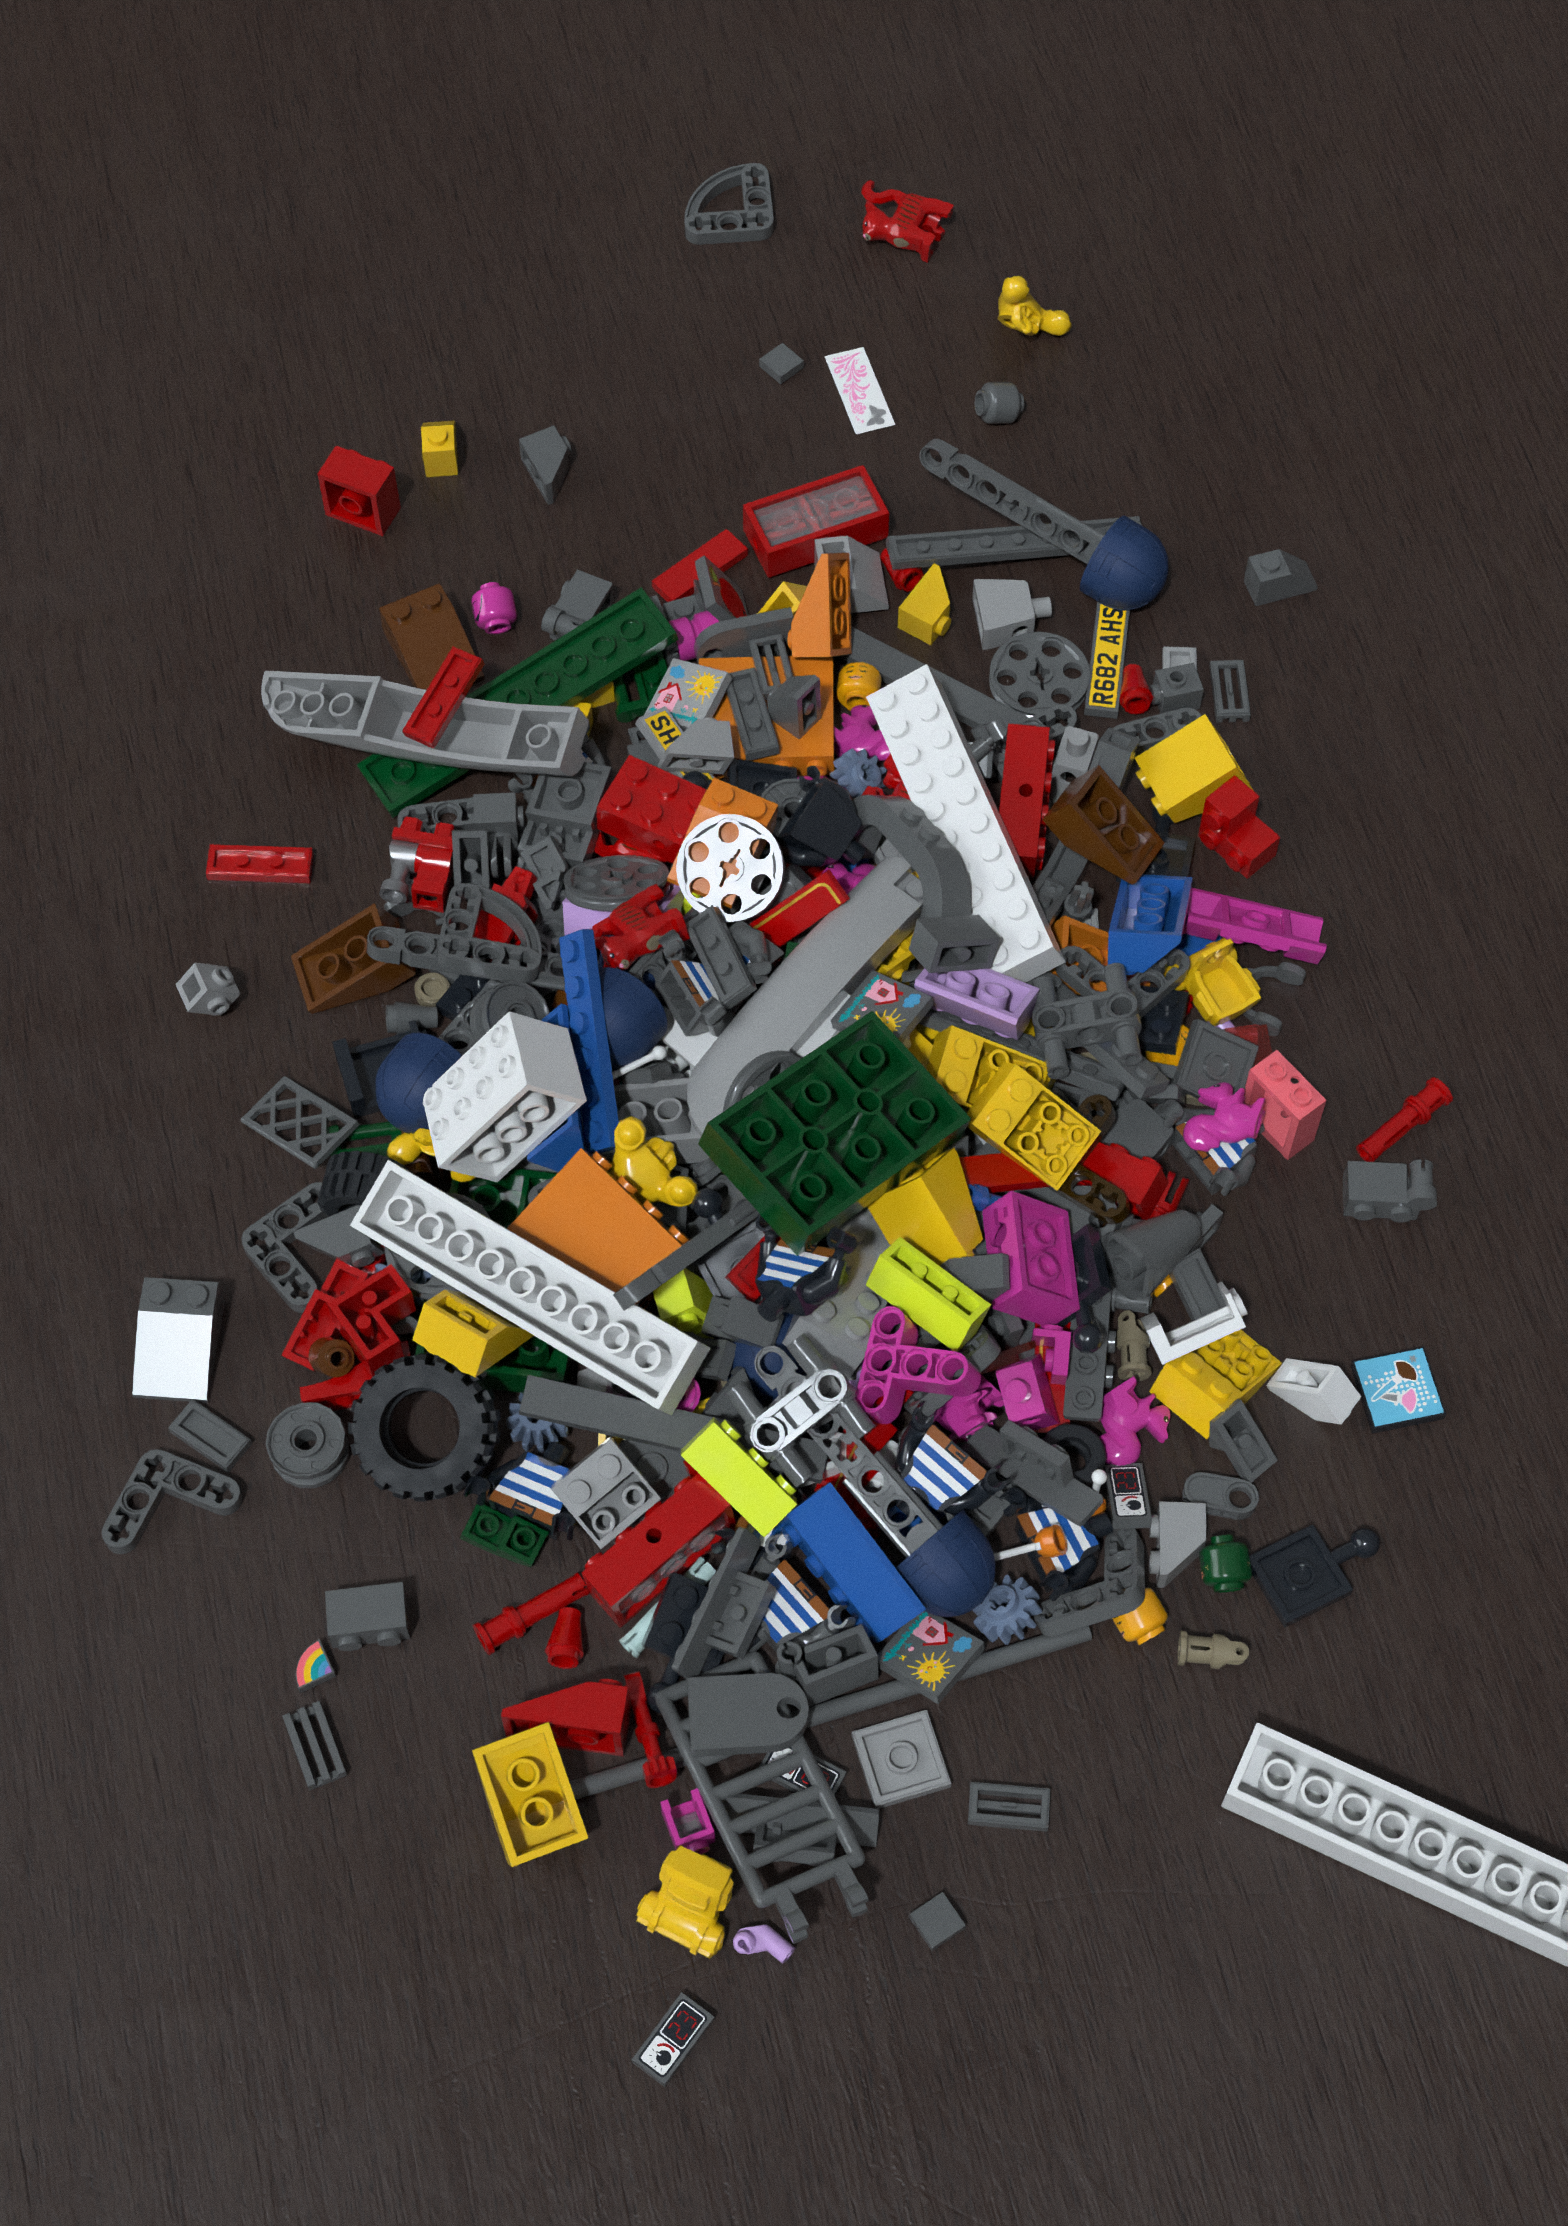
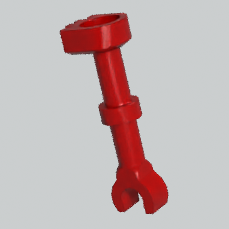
[624,1672,677,1788]

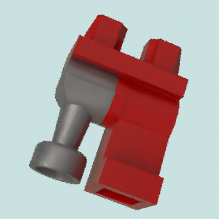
[379,816,454,913]

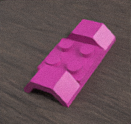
[1183,888,1327,964]

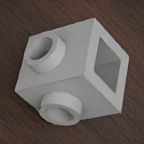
[175,963,240,1016]

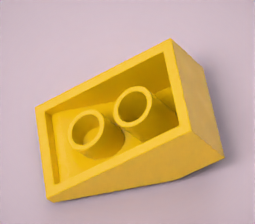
[472,1722,588,1867]

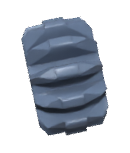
[506,1392,569,1454]

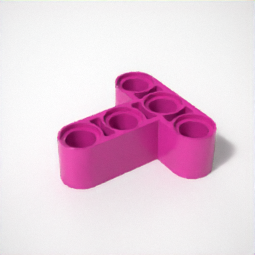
[855,1306,981,1424]

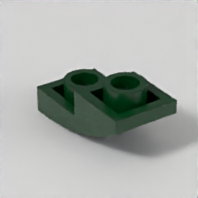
[459,1504,548,1567]

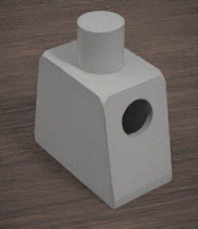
[972,579,1052,650]
[1049,726,1099,803]

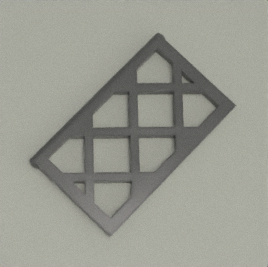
[241,1076,359,1169]

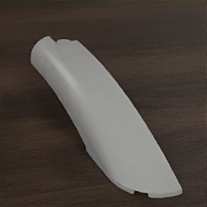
[261,671,589,776]
[685,857,923,1136]

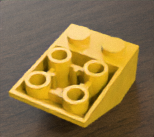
[926,1025,1048,1113]
[967,1062,1101,1191]
[412,1289,534,1378]
[1149,1329,1282,1439]

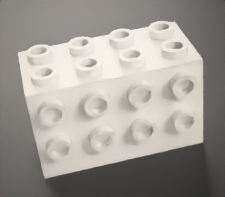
[423,1011,587,1182]

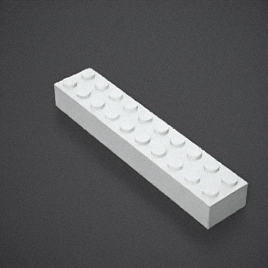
[866,664,1066,983]
[350,1160,710,1415]
[1221,1723,1568,1967]

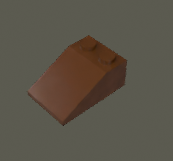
[379,583,485,690]
[1042,765,1165,885]
[291,903,416,1014]

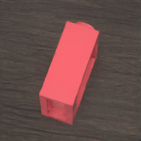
[1244,1050,1327,1160]

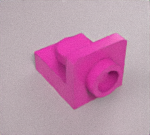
[1031,1324,1071,1385]

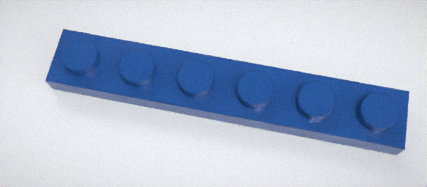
[559,929,619,1154]

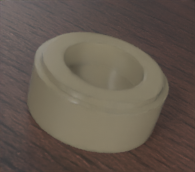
[414,973,450,1007]

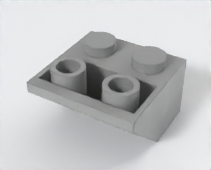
[814,536,889,613]
[551,1436,661,1549]

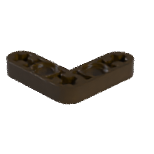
[1047,1094,1130,1224]

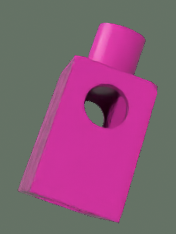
[996,1354,1060,1431]

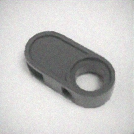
[1182,1472,1259,1520]

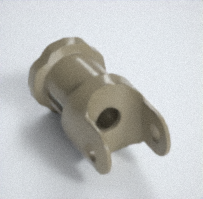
[1116,1310,1152,1381]
[1177,1630,1249,1669]

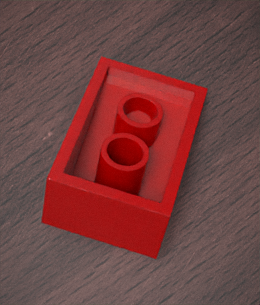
[501,1679,631,1757]

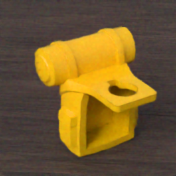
[1163,938,1261,1026]
[636,1845,734,1959]

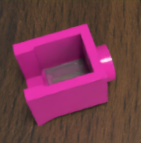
[660,1788,715,1855]

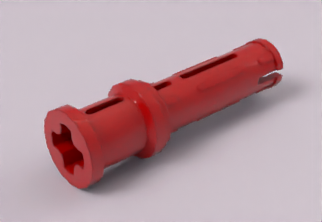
[1356,1077,1453,1162]
[473,1573,589,1656]

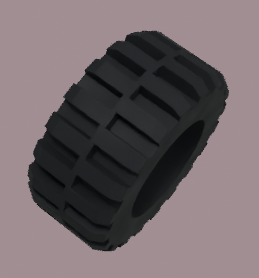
[348,1354,501,1502]

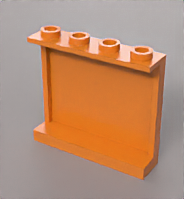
[698,656,835,779]
[507,1148,689,1305]

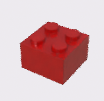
[317,446,401,536]

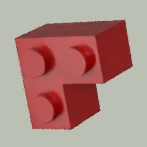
[1198,775,1280,879]
[327,1264,416,1377]

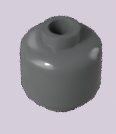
[974,382,1024,424]

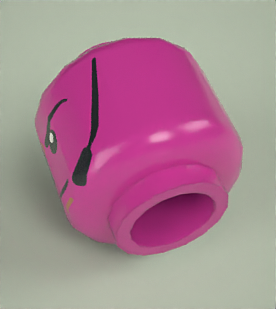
[471,582,517,634]

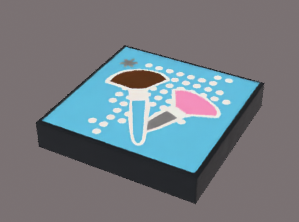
[1350,1346,1446,1434]

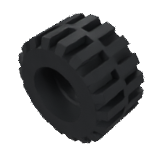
[317,1151,413,1217]

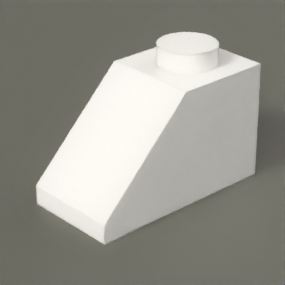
[1266,1358,1361,1425]

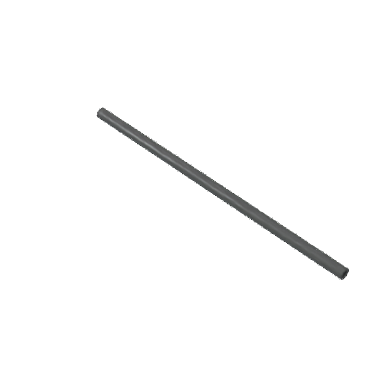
[569,1626,1092,1800]

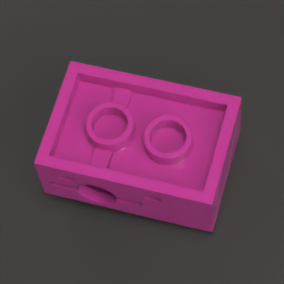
[982,1191,1080,1325]

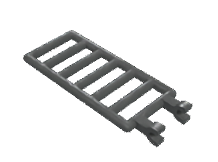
[655,1651,868,1944]

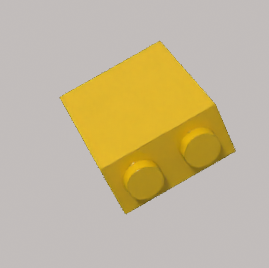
[1135,714,1254,823]
[867,1148,983,1266]

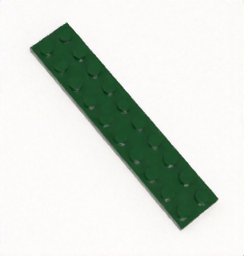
[356,587,679,818]

